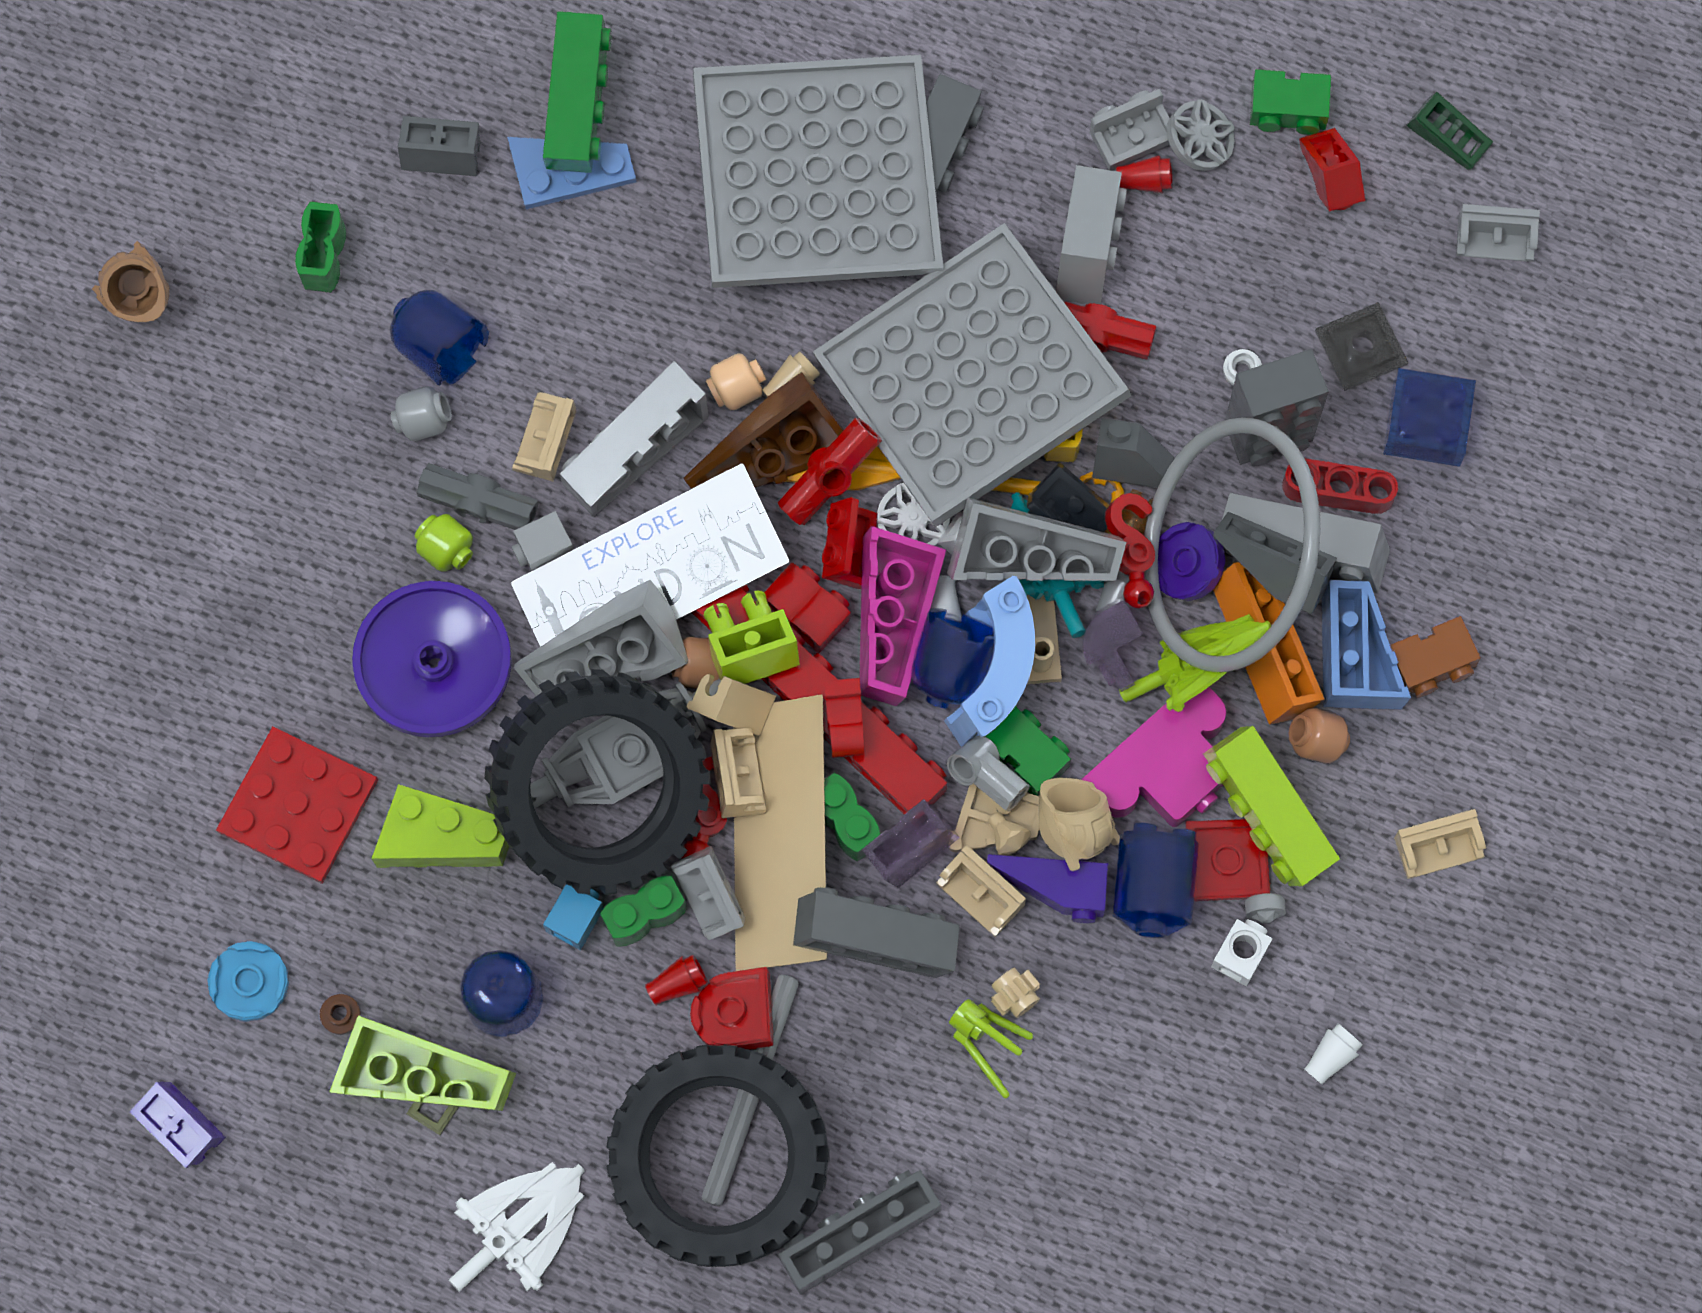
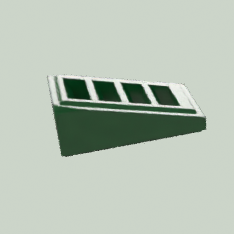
[1406,92,1493,170]

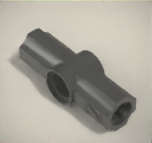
[416,463,538,530]

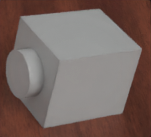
[511,511,574,571]

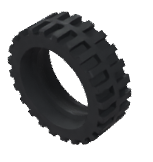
[484,669,711,895]
[606,1044,830,1267]

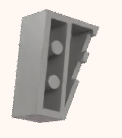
[1056,165,1127,304]

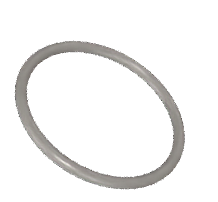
[1144,417,1321,672]

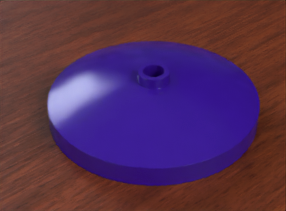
[352,581,512,737]

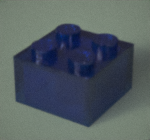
[1383,368,1476,467]

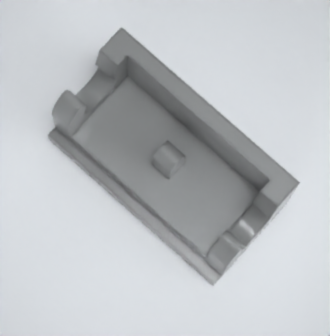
[1456,204,1540,262]
[671,846,745,940]

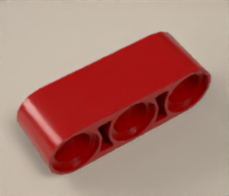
[1282,458,1398,514]

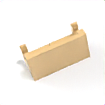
[512,392,576,481]
[686,674,776,736]
[710,728,766,818]
[1394,809,1486,879]
[936,845,1026,937]

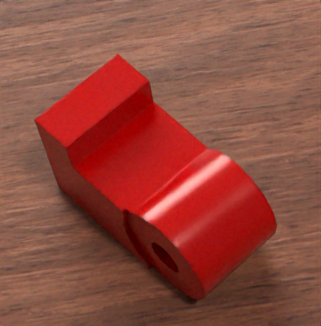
[824,678,864,758]

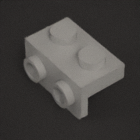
[1090,89,1179,171]

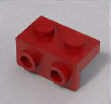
[822,497,878,589]

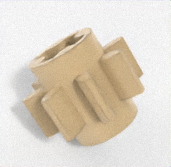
[991,968,1040,1018]

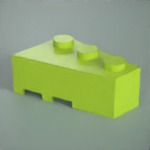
[371,784,510,868]

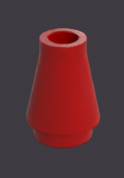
[1116,155,1173,193]
[645,955,708,1006]

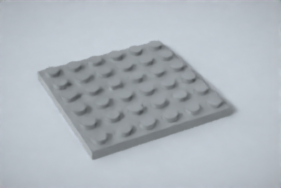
[693,55,943,288]
[813,223,1131,528]

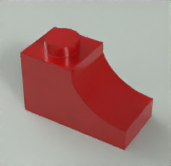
[1299,128,1365,211]

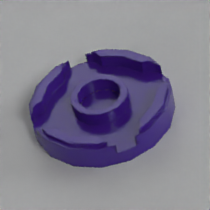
[1158,522,1225,601]

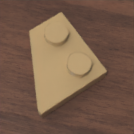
[950,783,1039,853]

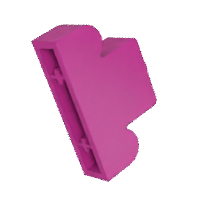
[1082,687,1226,827]

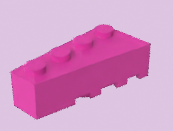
[859,526,946,706]

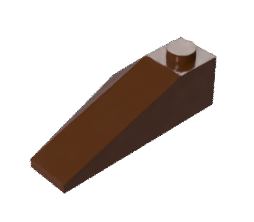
[684,372,844,489]

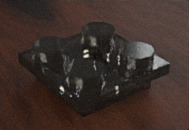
[1315,302,1408,391]

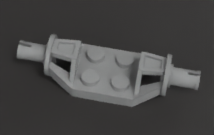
[530,678,721,808]

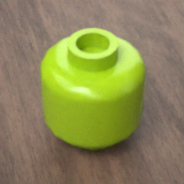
[414,514,473,572]

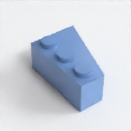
[1322,580,1411,710]

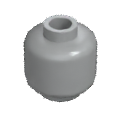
[391,386,452,442]

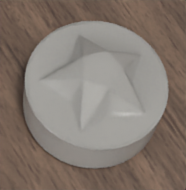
[1245,893,1286,924]

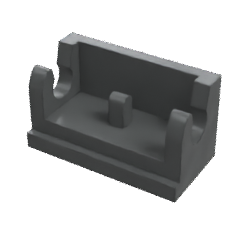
[398,116,480,176]

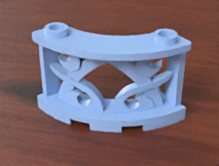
[944,576,1035,747]

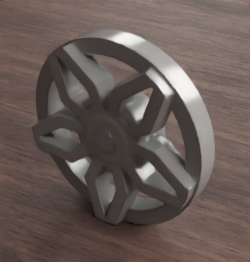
[1167,100,1235,171]

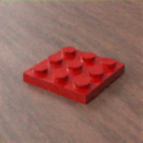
[216,726,378,884]

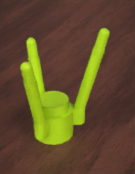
[949,999,1033,1098]

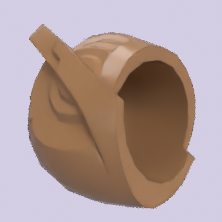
[92,241,170,322]

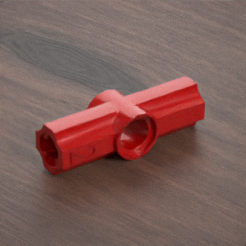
[1063,301,1156,360]
[777,418,882,525]

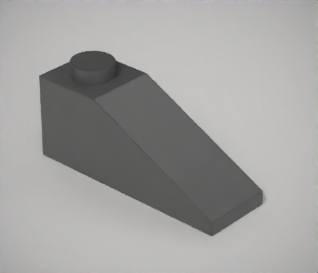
[1213,512,1337,614]

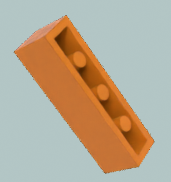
[1213,562,1324,725]

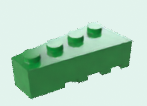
[543,11,612,173]

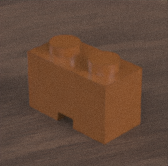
[1390,616,1481,698]

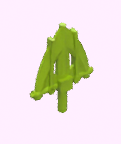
[1119,614,1271,712]

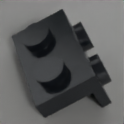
[1027,462,1109,532]

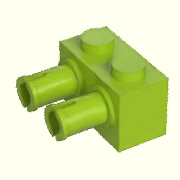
[704,590,800,684]

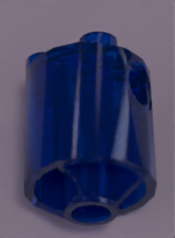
[1112,823,1199,938]

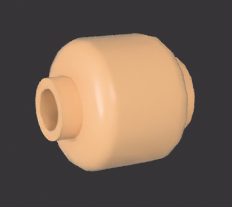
[706,353,766,411]

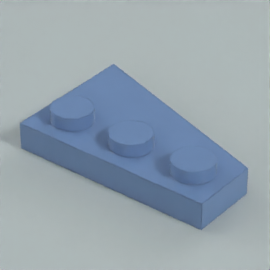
[507,137,636,209]

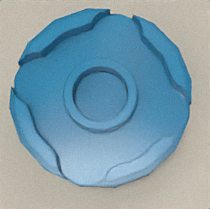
[208,941,289,1022]

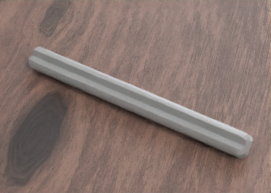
[702,975,799,1206]

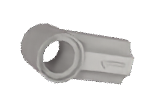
[947,735,1030,812]

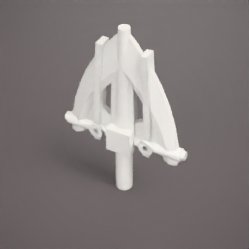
[449,1162,585,1292]

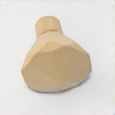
[988,812,1031,856]

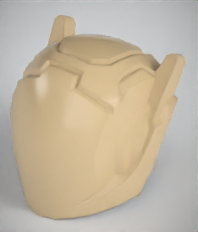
[1038,778,1121,871]

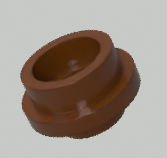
[320,994,361,1035]

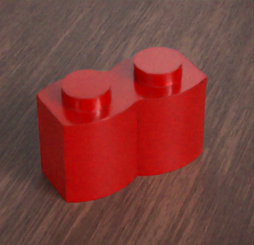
[764,562,851,653]

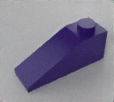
[987,854,1108,923]

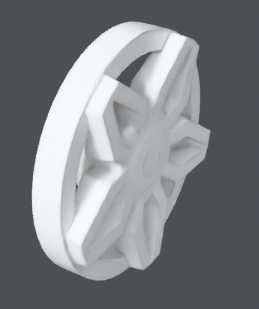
[877,483,950,546]

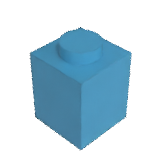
[543,885,604,951]

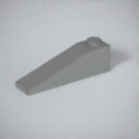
[514,579,688,696]

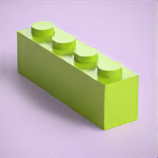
[1203,726,1340,886]

